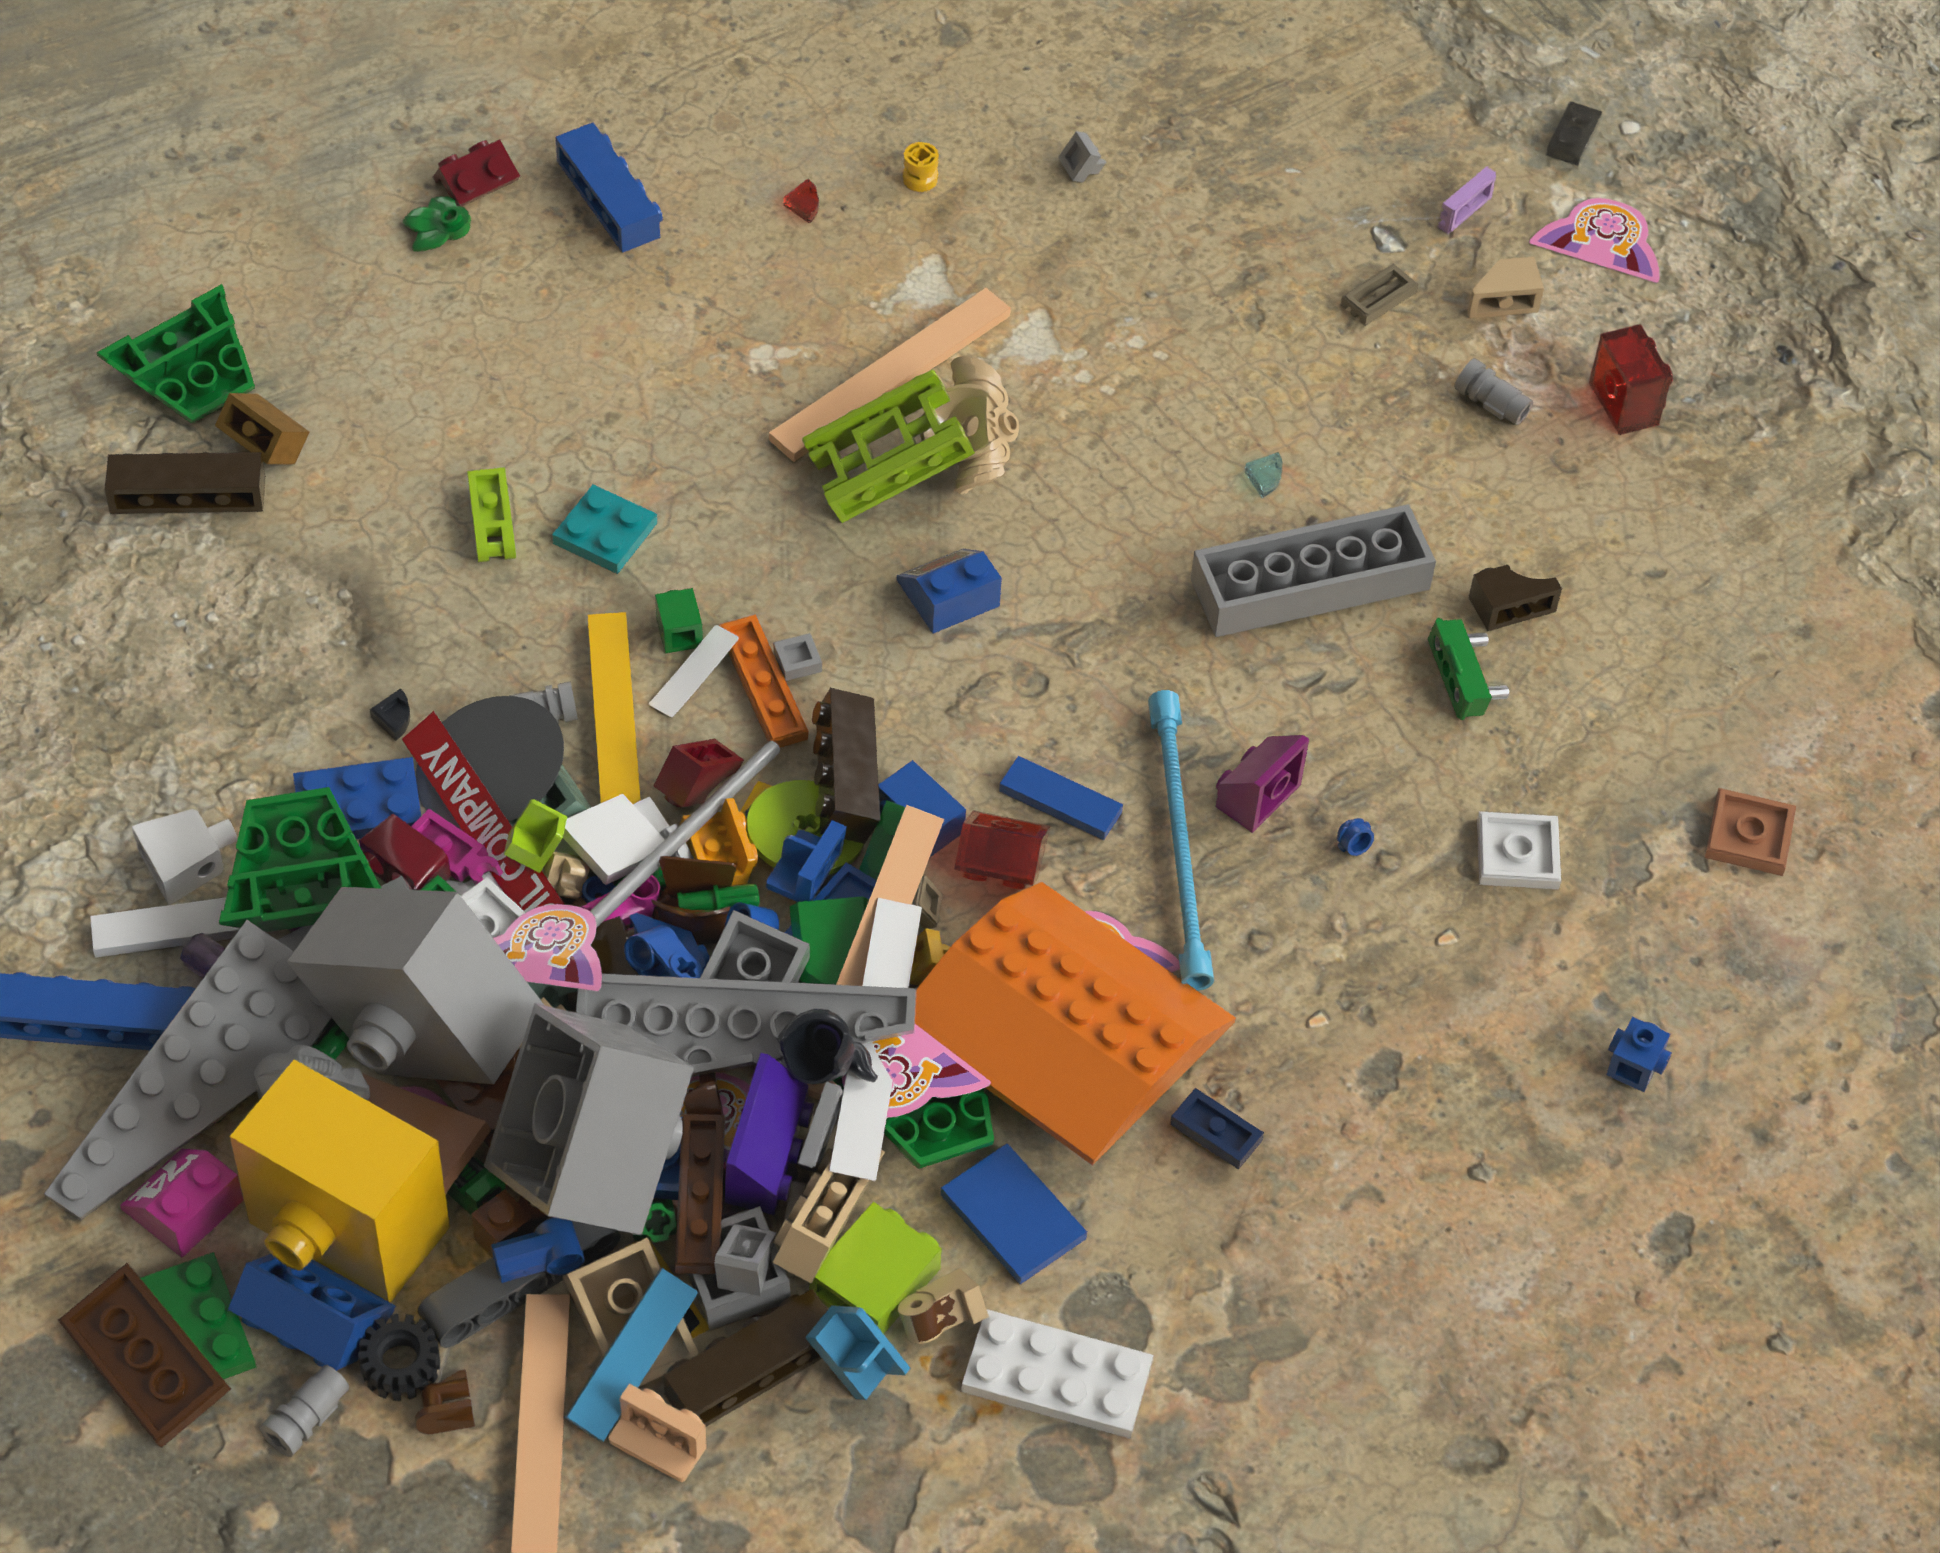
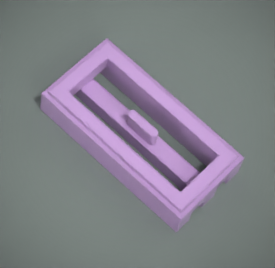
[1438,166,1496,234]

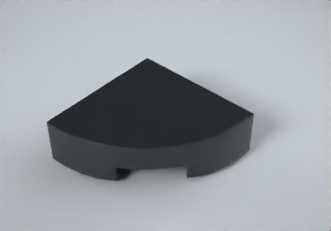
[370,688,410,741]

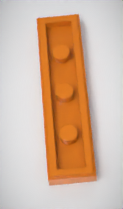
[719,614,809,748]

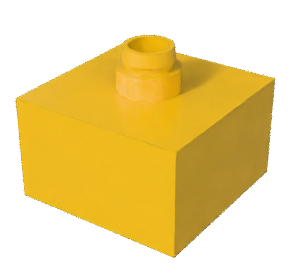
[230,1059,450,1303]

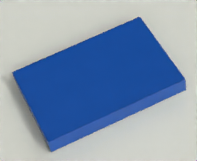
[940,1143,1087,1285]

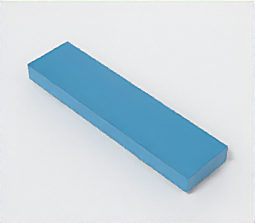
[564,1268,698,1442]

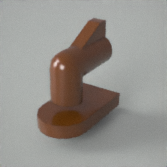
[415,1369,475,1434]

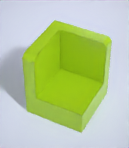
[504,799,567,873]

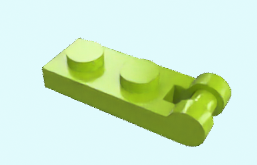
[467,467,516,562]

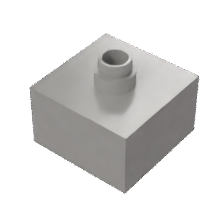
[287,887,544,1084]
[484,1003,694,1235]

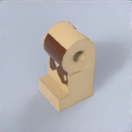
[898,1268,989,1344]

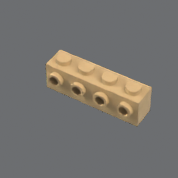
[773,1148,885,1283]

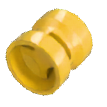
[903,142,939,192]

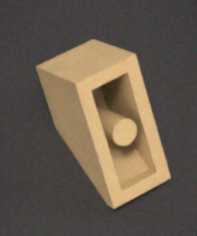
[1467,257,1544,319]

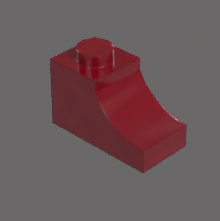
[653,739,744,808]

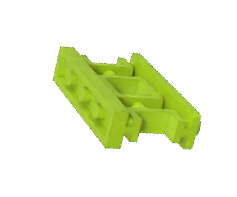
[802,370,975,523]

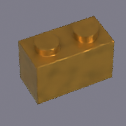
[215,393,310,464]

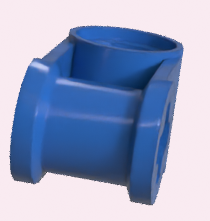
[624,925,703,978]

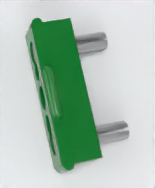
[1427,618,1509,720]

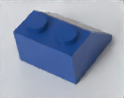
[897,548,1002,634]

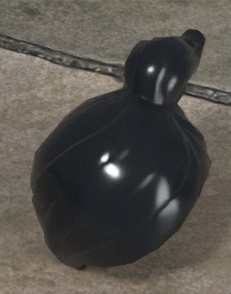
[778,1009,878,1084]

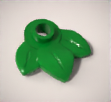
[402,196,471,251]

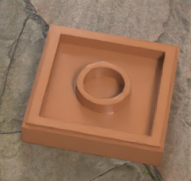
[1704,788,1796,876]

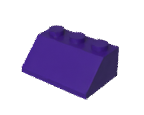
[725,1052,814,1215]

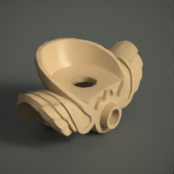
[920,356,1019,494]

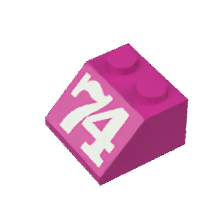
[120,1148,243,1258]

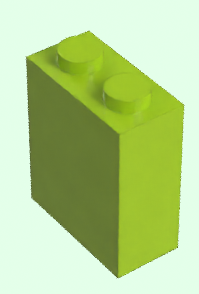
[809,1201,942,1334]

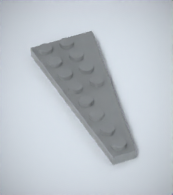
[576,974,917,1077]

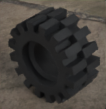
[358,1314,441,1401]

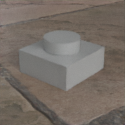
[773,633,822,681]

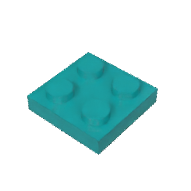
[552,484,658,574]

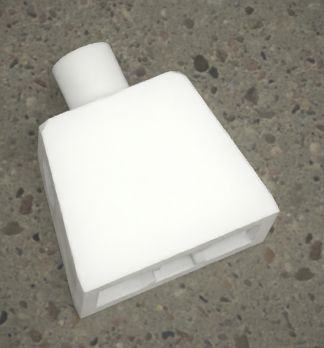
[132,809,238,905]

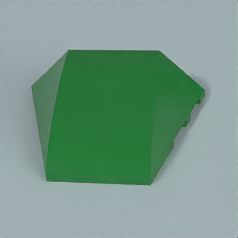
[97,284,255,424]
[219,787,382,932]
[833,1077,995,1169]

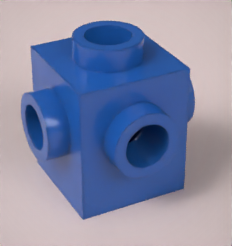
[1606,1017,1672,1092]

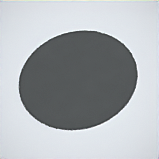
[416,696,564,829]

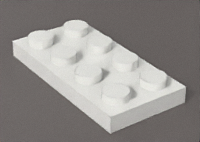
[961,1309,1153,1439]

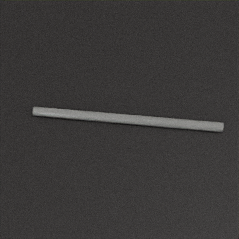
[590,741,780,928]

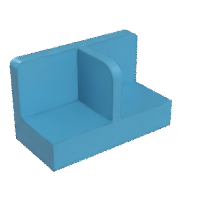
[805,1306,911,1400]

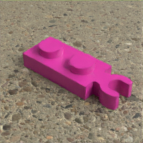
[411,809,503,885]

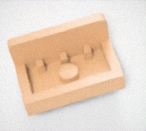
[609,1384,706,1482]

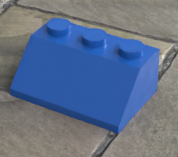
[228,1254,396,1371]

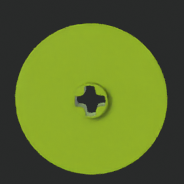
[746,780,864,875]

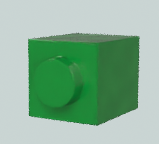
[655,588,703,654]

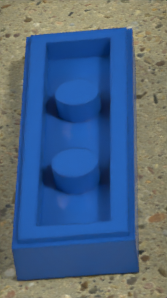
[999,756,1123,840]

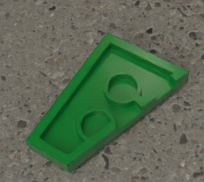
[141,1252,256,1379]

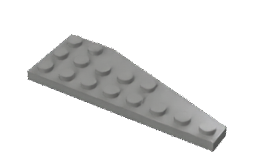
[44,920,333,1221]

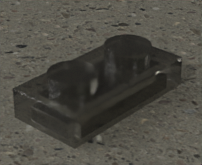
[1546,101,1603,166]

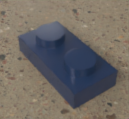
[1170,1088,1264,1170]

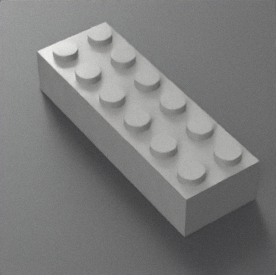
[1191,504,1436,637]

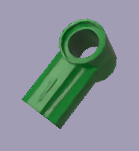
[632,1198,677,1242]

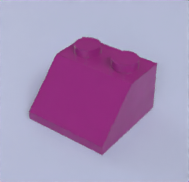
[1215,735,1309,833]

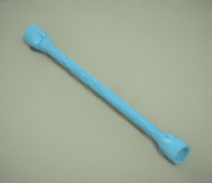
[1148,690,1214,991]

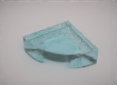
[1245,452,1283,498]

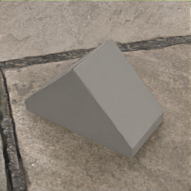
[714,1224,776,1296]

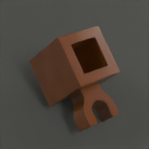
[471,1189,550,1258]

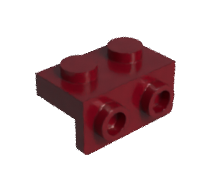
[432,139,521,207]

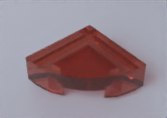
[784,179,819,223]

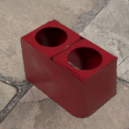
[359,814,451,890]

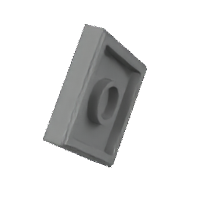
[798,1081,843,1172]

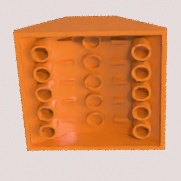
[915,882,1236,1166]

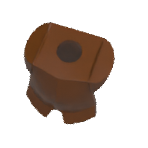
[652,856,737,944]

